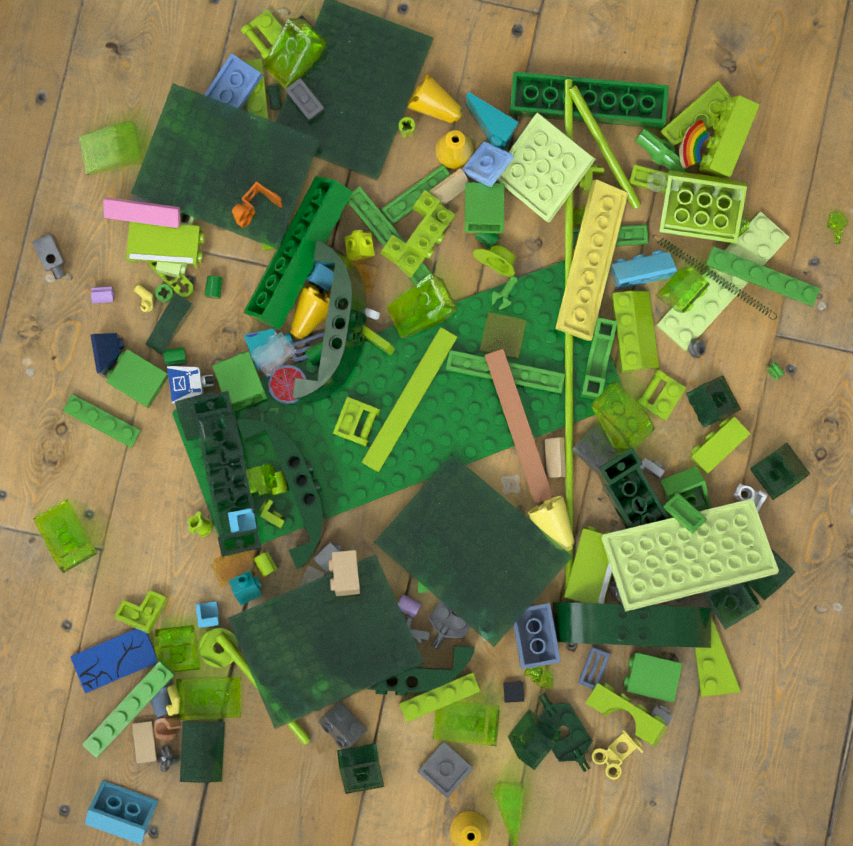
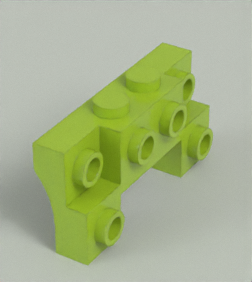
[380,190,455,278]

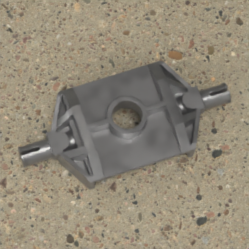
[428,570,485,649]

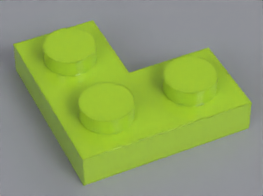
[114,590,168,634]

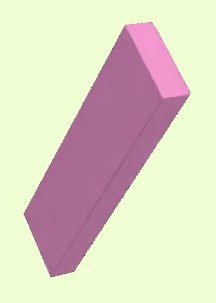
[103,197,180,228]

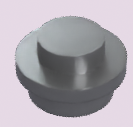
[688,339,706,358]

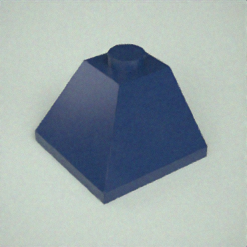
[90,333,125,378]

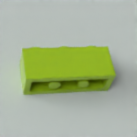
[689,417,750,475]

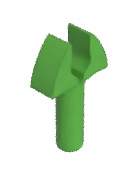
[491,276,518,311]

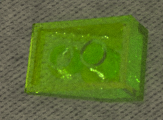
[263,18,327,89]
[79,121,144,175]
[387,274,458,339]
[591,381,655,452]
[33,499,98,573]
[176,677,241,720]
[433,702,500,746]
[493,781,524,846]

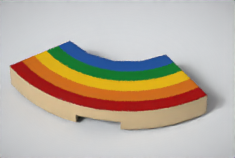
[679,119,709,169]

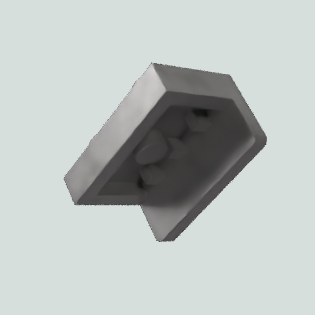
[319,701,367,751]

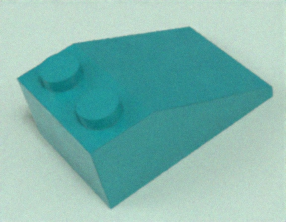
[465,92,518,150]

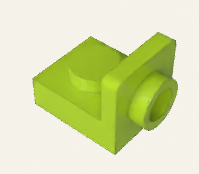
[259,499,286,529]

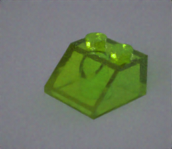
[655,267,710,313]
[154,625,200,672]

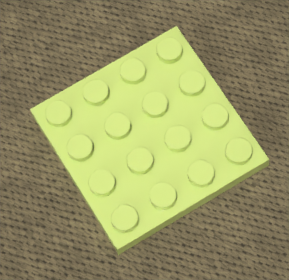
[497,113,596,222]

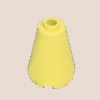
[527,496,575,553]

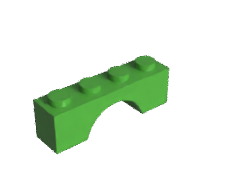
[580,317,618,401]

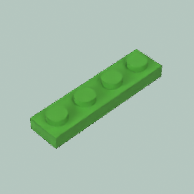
[63,394,141,448]

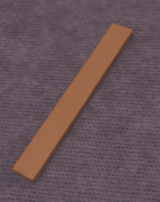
[485,349,553,504]

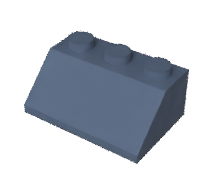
[510,603,561,669]

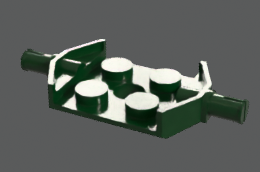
[536,692,593,772]

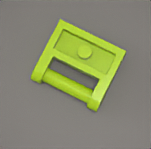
[241,9,292,60]
[636,369,686,421]
[333,397,380,447]

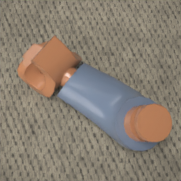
[151,665,182,741]

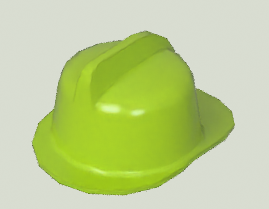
[473,245,516,277]

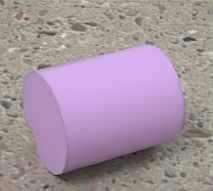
[91,286,114,304]
[396,594,422,618]

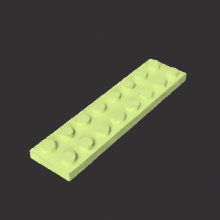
[656,211,789,351]

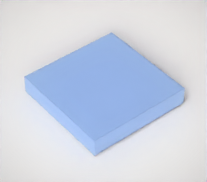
[462,141,514,187]

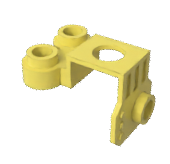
[591,730,643,780]

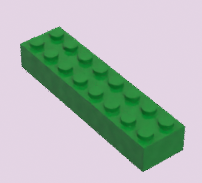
[509,72,669,129]
[243,176,352,330]

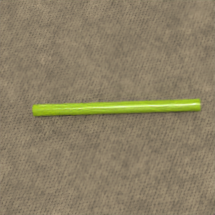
[568,86,641,209]
[215,632,311,745]

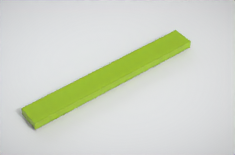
[362,327,458,473]

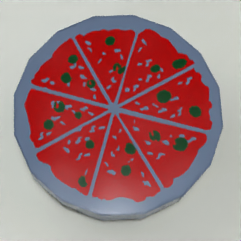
[268,365,307,404]

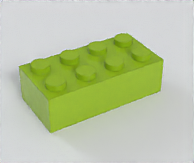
[698,95,760,178]

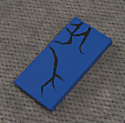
[70,629,159,693]

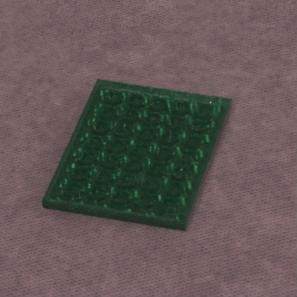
[269,0,434,181]
[131,83,320,250]
[374,454,573,647]
[228,554,424,729]

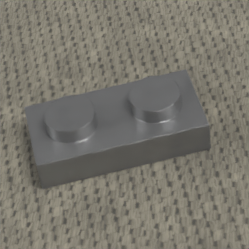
[285,78,324,121]

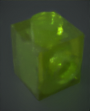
[245,464,278,495]

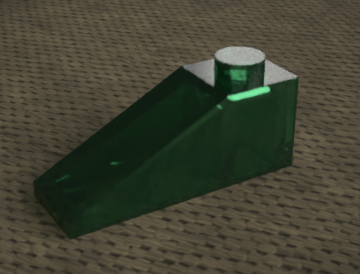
[146,293,195,355]

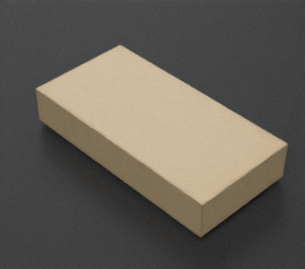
[429,169,470,206]
[545,437,566,478]
[132,721,157,764]

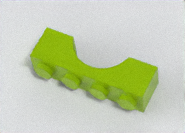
[399,672,480,722]
[586,683,668,748]

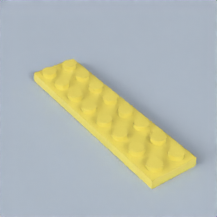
[555,179,628,341]

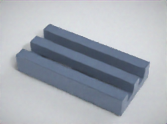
[288,332,325,364]
[578,646,611,689]

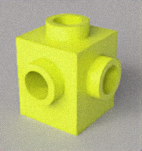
[344,230,375,260]

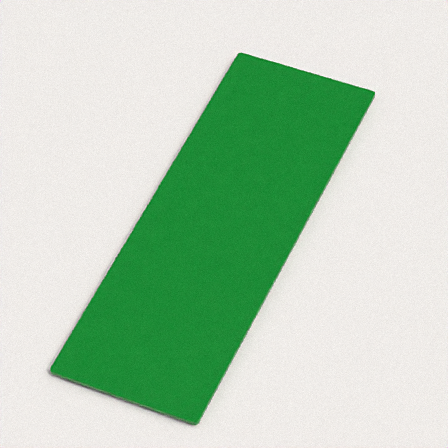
[172,260,628,556]

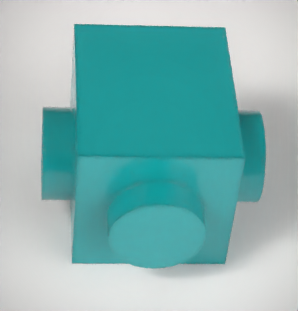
[229,570,262,605]

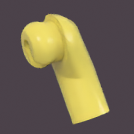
[134,284,154,312]
[166,685,181,716]

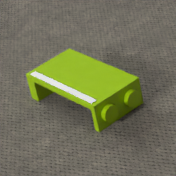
[126,221,205,268]
[563,526,612,604]

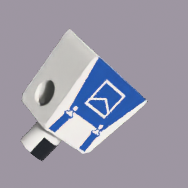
[167,366,214,405]

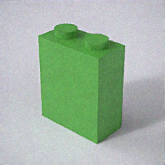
[464,182,504,234]
[106,349,169,409]
[212,351,267,413]
[623,652,683,703]

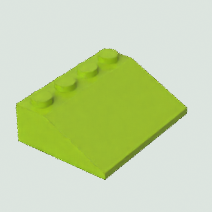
[659,170,747,243]

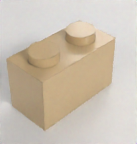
[328,550,360,596]

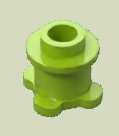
[187,511,213,537]

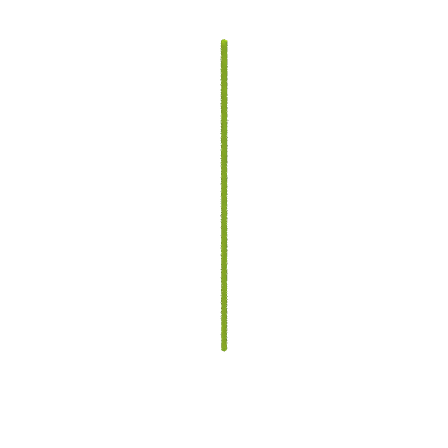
[565,79,573,589]

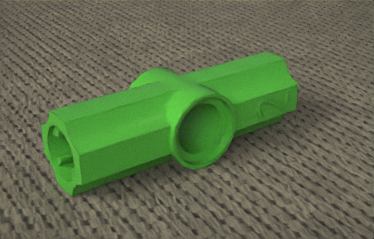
[634,127,688,172]

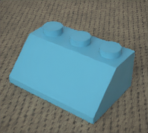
[610,250,677,290]
[85,780,158,845]

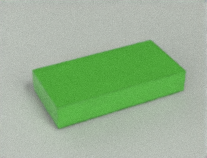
[663,492,707,534]

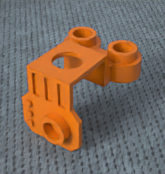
[232,181,283,228]

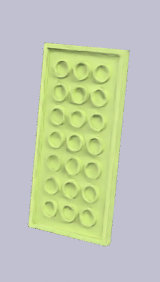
[601,499,779,612]

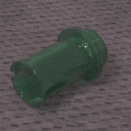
[266,84,283,110]

